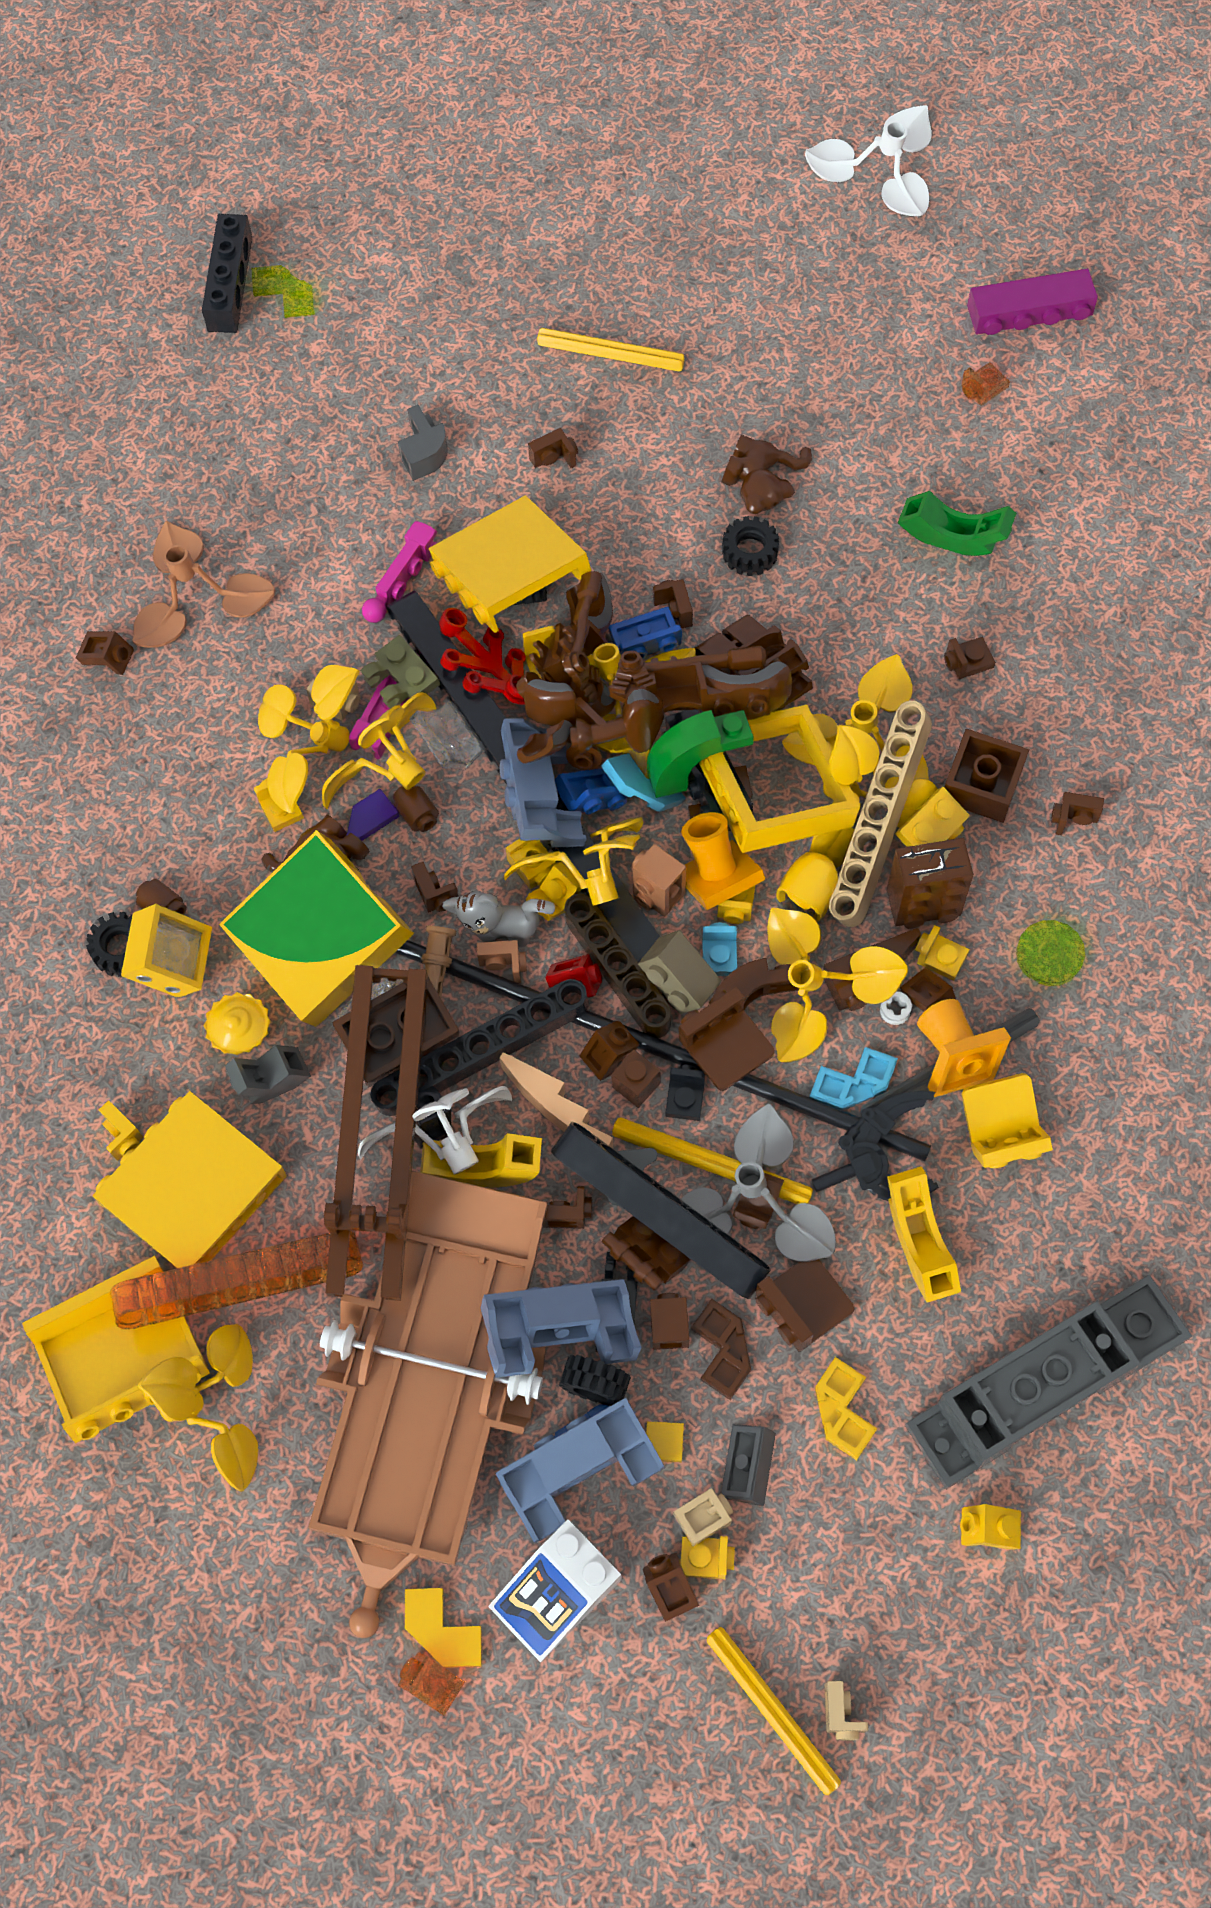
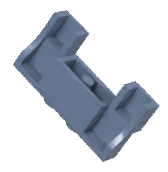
[481,1279,641,1378]

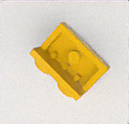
[895,787,970,847]

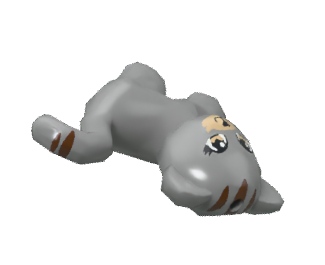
[442,890,555,947]

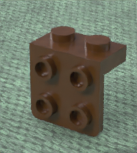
[679,987,775,1091]
[755,1259,854,1353]

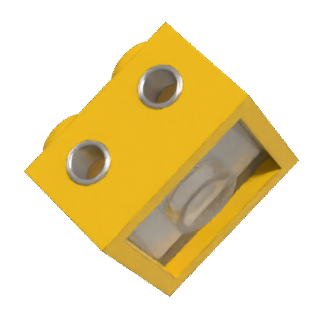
[121,904,212,997]

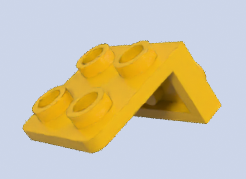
[961,1073,1053,1168]

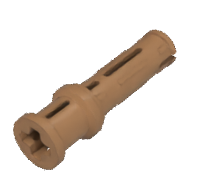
[421,925,457,998]

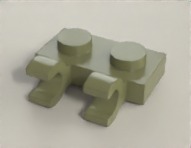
[360,635,440,709]

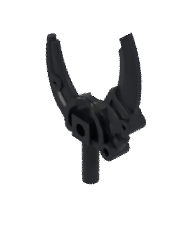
[811,1091,939,1201]

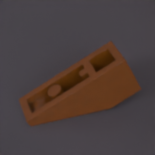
[823,928,921,1011]

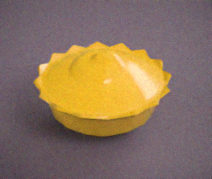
[203,992,271,1055]

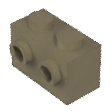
[638,930,722,1014]

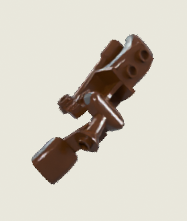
[516,571,616,770]
[524,646,792,755]

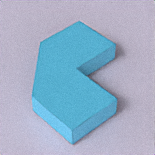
[601,753,686,812]
[810,1047,898,1110]

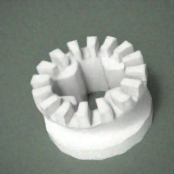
[880,991,912,1025]

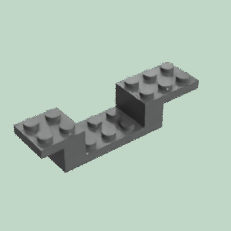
[905,1275,1192,1490]

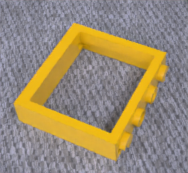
[699,705,861,853]

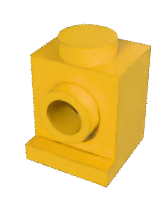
[505,838,557,890]

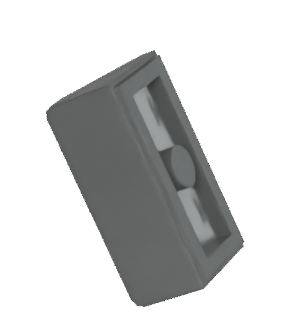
[721,1424,776,1506]

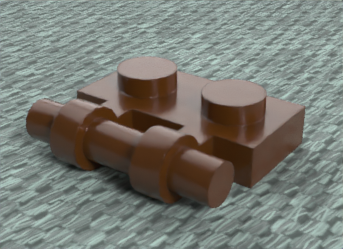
[602,1216,691,1291]

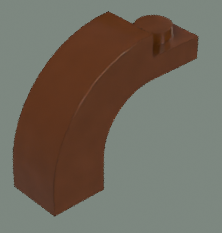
[713,958,800,1011]

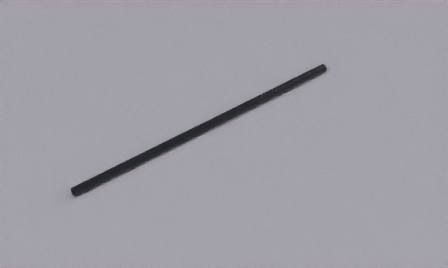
[395,940,932,1161]

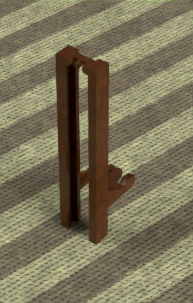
[324,965,428,1301]

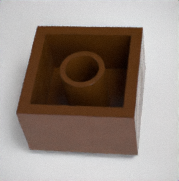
[944,729,1030,823]

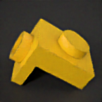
[960,1504,1021,1550]

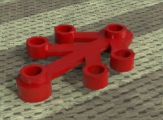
[439,608,526,705]

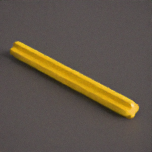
[612,1117,813,1204]

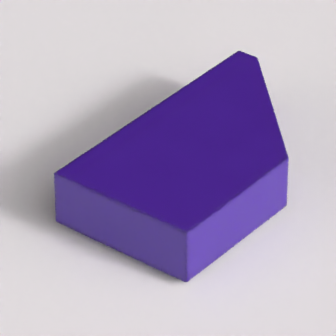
[346,789,400,841]

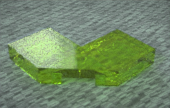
[251,265,315,318]

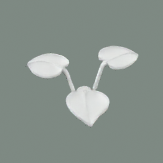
[805,105,932,216]
[358,1086,512,1175]

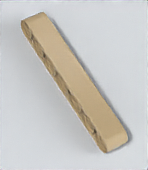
[829,700,932,927]

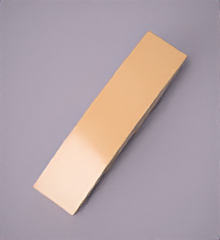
[500,1052,614,1149]

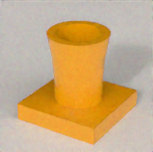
[681,812,766,910]
[917,999,1011,1097]

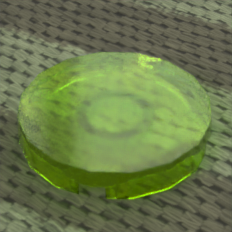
[1016,920,1086,986]

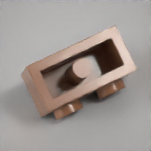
[632,844,686,917]

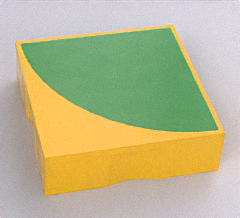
[219,830,414,1027]

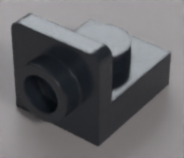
[665,1065,705,1121]
[414,1087,452,1149]

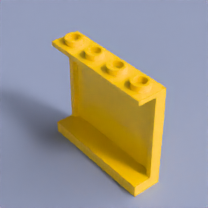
[429,495,592,633]
[92,1091,287,1283]
[22,1255,210,1444]

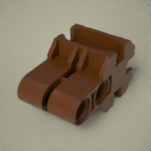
[694,615,813,712]

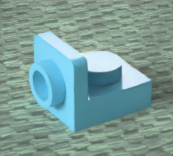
[702,922,737,976]

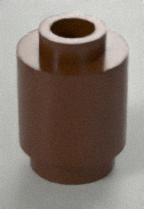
[393,785,439,832]
[136,879,187,926]

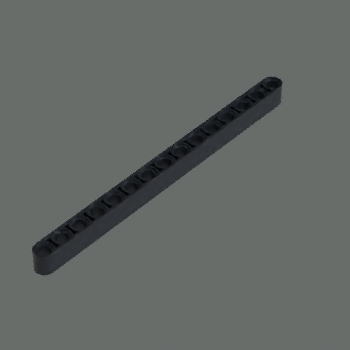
[386,590,660,963]

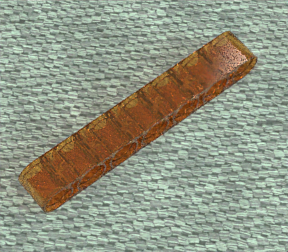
[110,1230,364,1329]

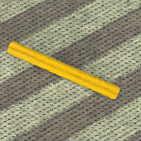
[537,327,685,372]
[707,1627,841,1795]

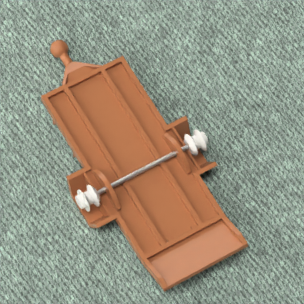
[308,1171,548,1638]

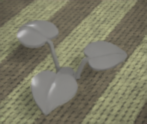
[681,1104,836,1262]

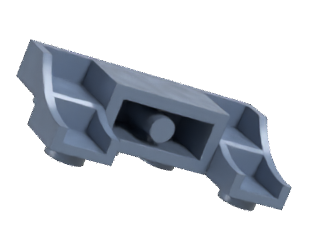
[500,718,586,847]
[495,1398,665,1543]

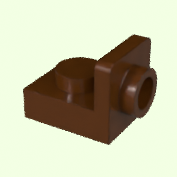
[528,428,578,468]
[653,579,693,629]
[76,631,134,675]
[944,636,996,680]
[1051,792,1104,835]
[411,861,459,913]
[900,967,956,1012]
[579,1021,639,1081]
[733,1173,784,1229]
[543,1186,592,1229]
[643,1553,699,1622]

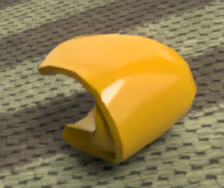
[776,852,838,922]

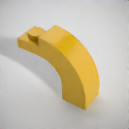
[420,1133,542,1188]
[887,1166,961,1303]

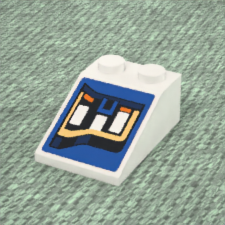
[488,1519,622,1662]

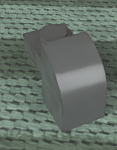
[397,405,448,481]
[224,1045,311,1104]

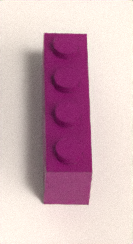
[967,268,1098,335]

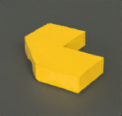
[815,1357,877,1461]
[405,1588,482,1668]

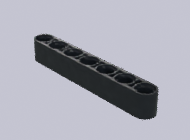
[370,979,589,1116]
[551,1122,771,1299]

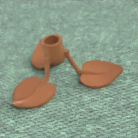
[132,521,276,648]

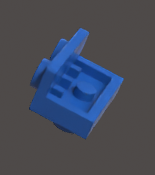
[608,606,682,659]
[555,768,628,814]

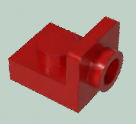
[545,954,602,998]

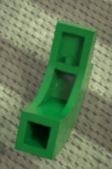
[898,491,1017,556]
[647,710,754,798]

